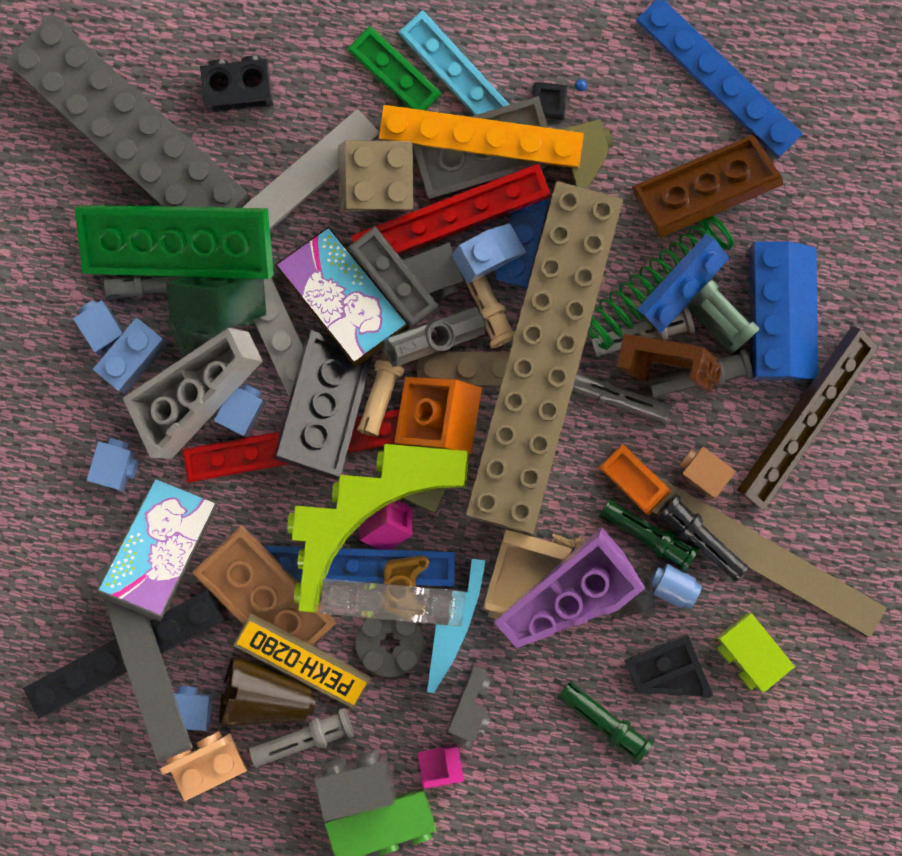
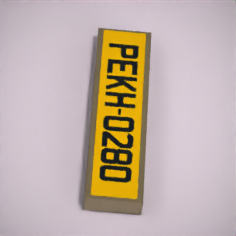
[233,613,370,709]

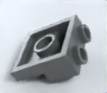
[448,664,491,748]

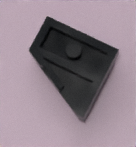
[624,634,713,698]

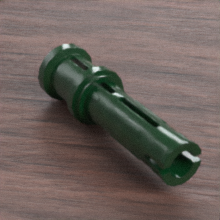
[599,499,699,573]
[557,681,654,765]

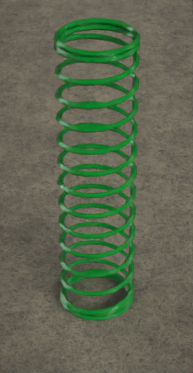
[587,215,734,350]

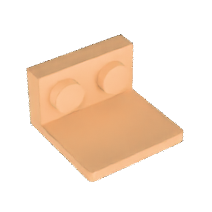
[160,731,247,801]

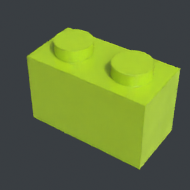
[716,613,795,693]

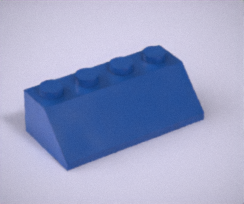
[749,241,818,381]

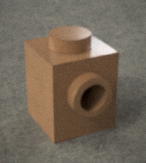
[679,447,736,500]

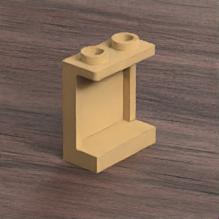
[483,529,572,619]

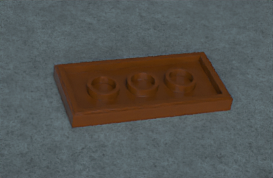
[632,134,783,238]

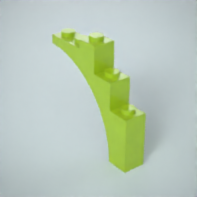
[287,444,470,612]

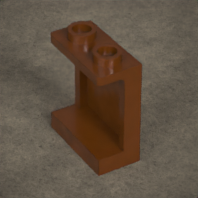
[617,334,721,392]

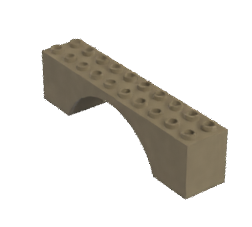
[465,181,623,535]

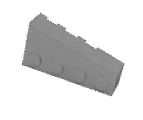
[123,328,262,459]

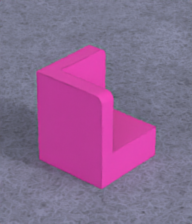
[360,500,412,550]
[418,745,464,789]

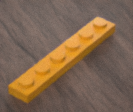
[379,105,584,168]

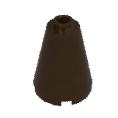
[219,657,316,726]

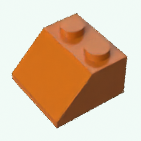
[394,377,482,455]

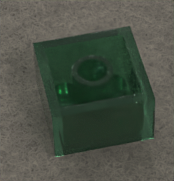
[166,277,267,335]

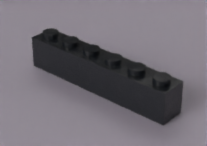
[23,590,227,719]

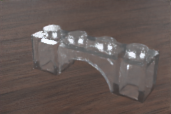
[320,579,465,626]

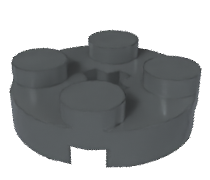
[356,609,424,677]

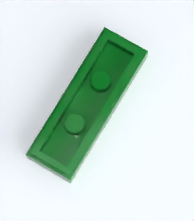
[347,26,442,111]

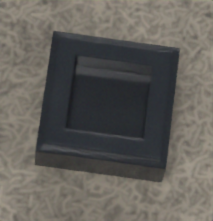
[533,82,568,120]

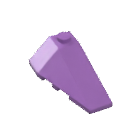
[494,528,645,648]

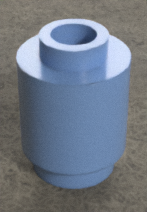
[649,564,702,609]

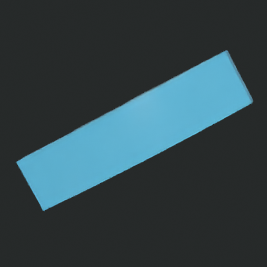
[427,559,486,693]

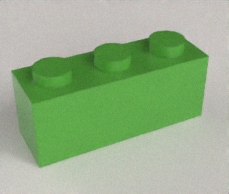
[325,788,437,856]

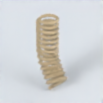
[552,534,585,549]

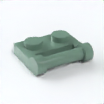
[687,280,760,355]

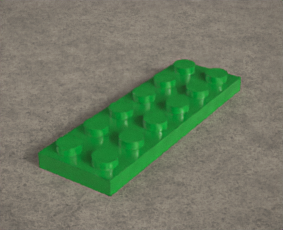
[75,205,274,279]

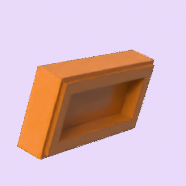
[599,444,672,515]

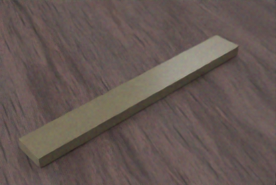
[652,475,887,637]

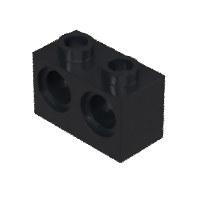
[200,56,274,113]

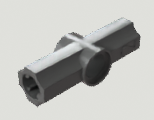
[383,307,486,367]

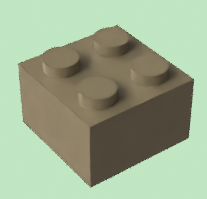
[338,140,413,213]

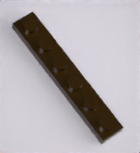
[737,326,878,511]

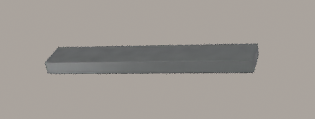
[94,565,193,762]

